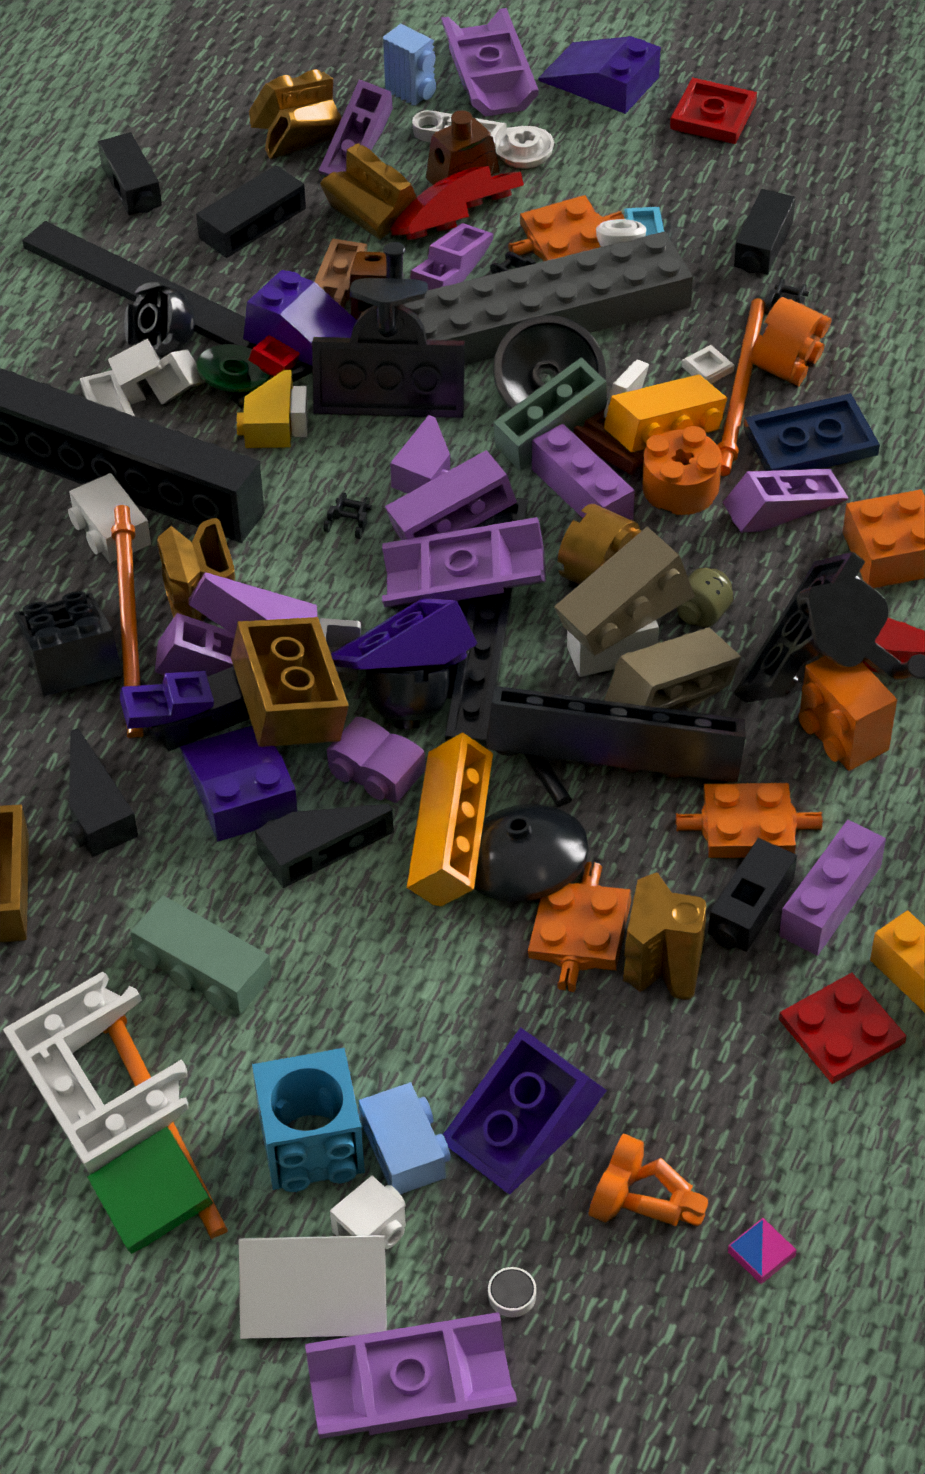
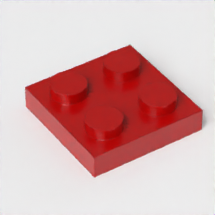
[670,77,757,144]
[779,972,907,1084]

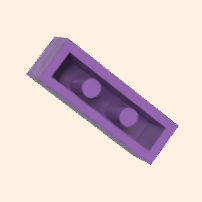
[532,424,635,520]
[385,450,517,540]
[779,819,886,956]

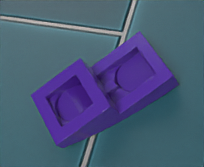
[120,671,214,729]

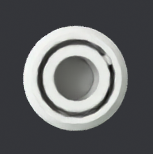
[596,219,646,247]

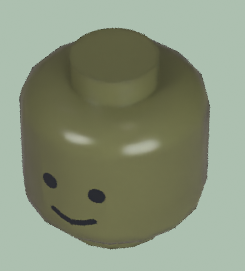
[677,568,734,627]

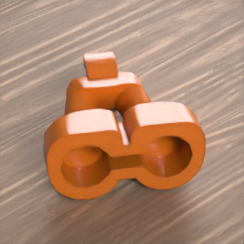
[588,1133,708,1226]

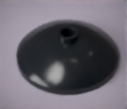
[493,315,606,409]
[474,804,589,902]

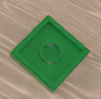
[87,1126,213,1254]

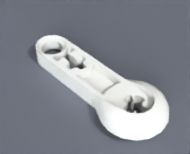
[412,110,554,169]

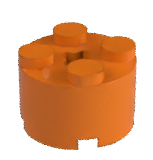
[751,297,832,387]
[642,426,722,515]

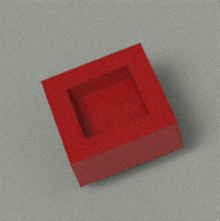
[248,335,301,376]

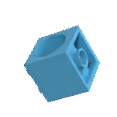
[252,1048,365,1192]

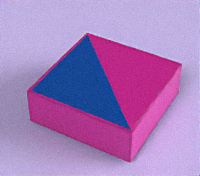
[728,1218,796,1284]

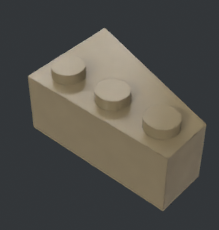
[554,527,695,656]
[605,627,741,710]

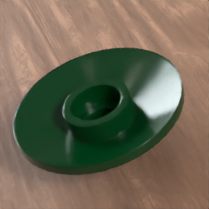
[196,344,271,392]

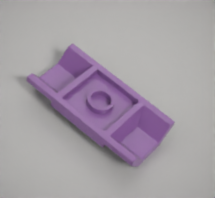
[442,8,538,117]
[382,517,546,608]
[305,1312,517,1439]

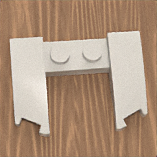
[3,972,188,1175]

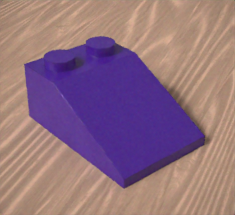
[538,36,661,114]
[243,270,357,366]
[331,598,478,669]
[180,726,298,842]
[443,1027,607,1194]

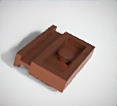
[573,409,645,475]

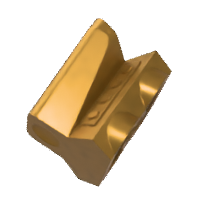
[249,70,342,159]
[320,143,417,240]
[157,518,235,622]
[623,872,706,1000]

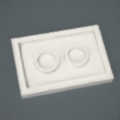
[239,1235,387,1339]

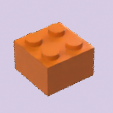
[842,489,925,588]
[798,656,897,771]

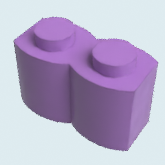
[327,717,426,803]

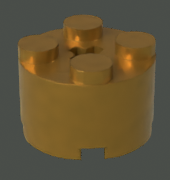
[558,504,642,585]

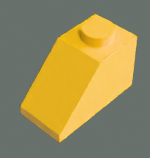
[237,370,293,448]

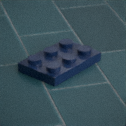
[744,393,880,471]

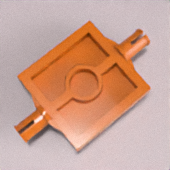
[508,195,624,262]
[676,783,823,858]
[528,862,631,992]

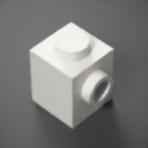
[330,1175,406,1249]

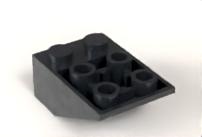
[14,591,123,696]

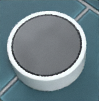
[488,1267,536,1317]

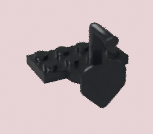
[312,242,465,418]
[733,552,925,703]

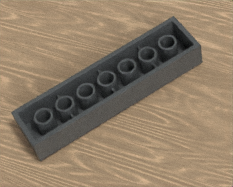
[395,231,693,365]

